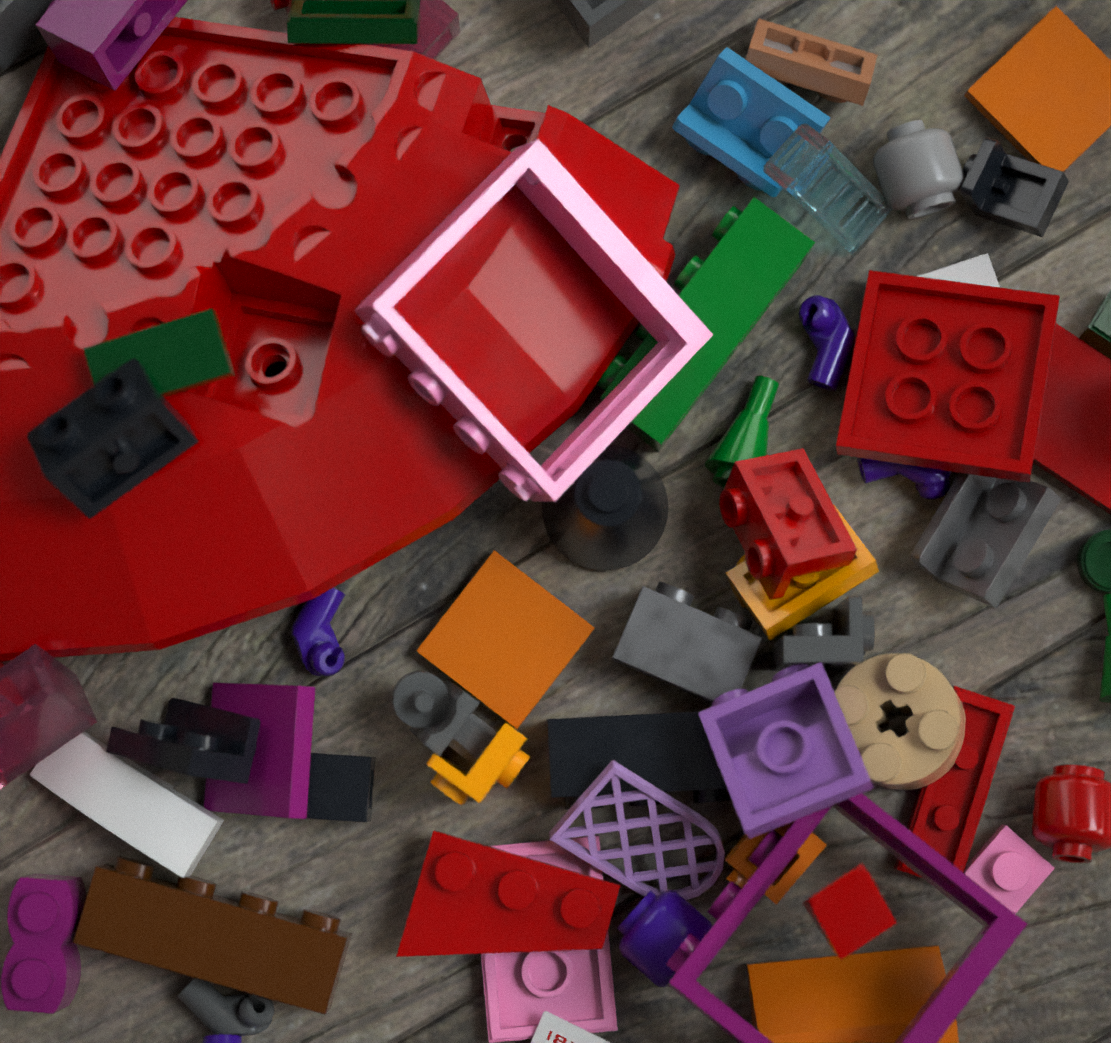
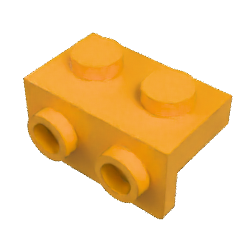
[426,723,530,806]

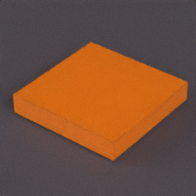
[964,6,1111,172]
[416,550,595,729]

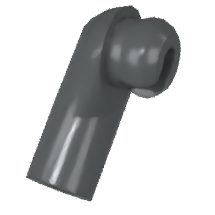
[177,978,275,1036]

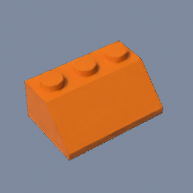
[746,945,959,1043]

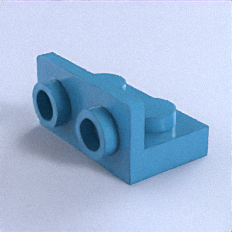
[672,47,831,197]

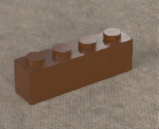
[73,856,352,1015]

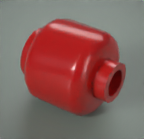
[1032,764,1111,864]

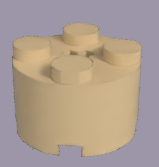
[834,653,966,790]

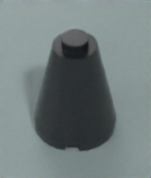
[542,445,668,570]

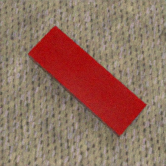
[894,686,1015,878]

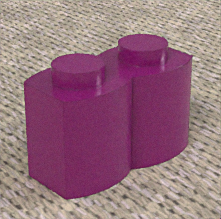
[1,873,87,1014]

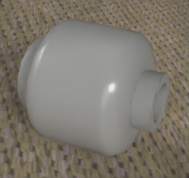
[873,120,965,219]

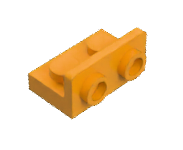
[726,505,879,640]

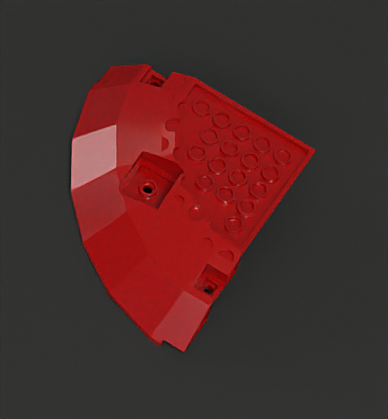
[0,17,680,661]

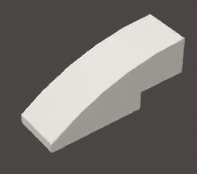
[30,720,224,878]

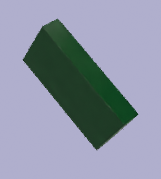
[287,0,421,44]
[83,308,235,397]

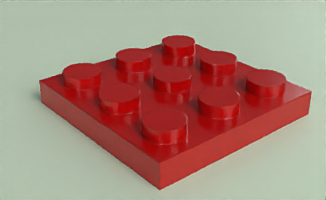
[836,270,1060,483]

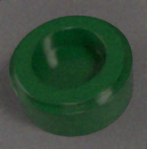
[1077,529,1111,594]

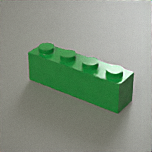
[597,197,815,452]

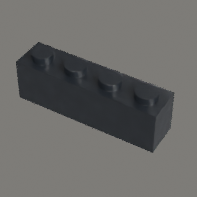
[547,711,732,809]

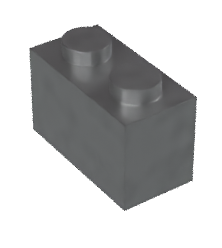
[611,581,762,703]

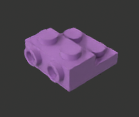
[698,662,874,839]

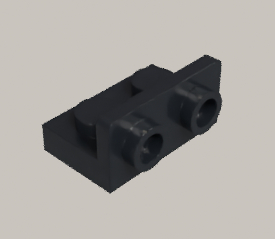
[27,358,199,519]
[106,698,260,784]

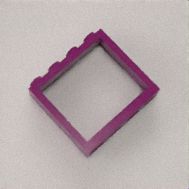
[666,793,1027,1043]

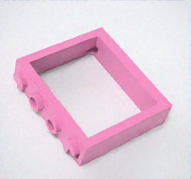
[354,139,713,502]

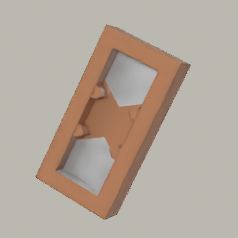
[745,18,878,106]

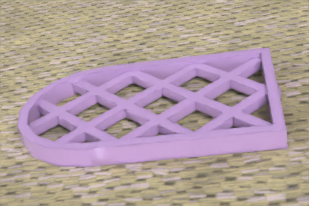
[549,760,725,900]

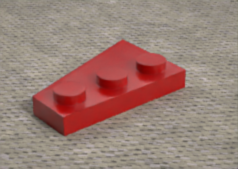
[396,830,620,957]

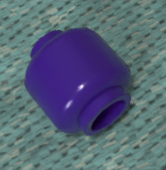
[617,890,713,987]

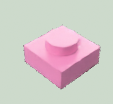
[963,825,1055,914]

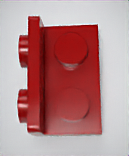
[719,448,857,600]

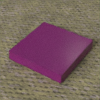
[204,682,315,819]

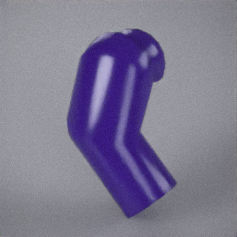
[799,295,855,391]
[857,457,951,500]
[291,588,345,677]

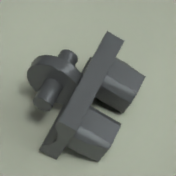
[392,671,497,764]

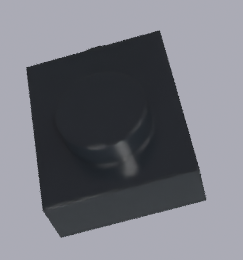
[960,137,1069,238]

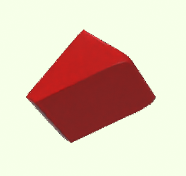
[802,863,897,961]

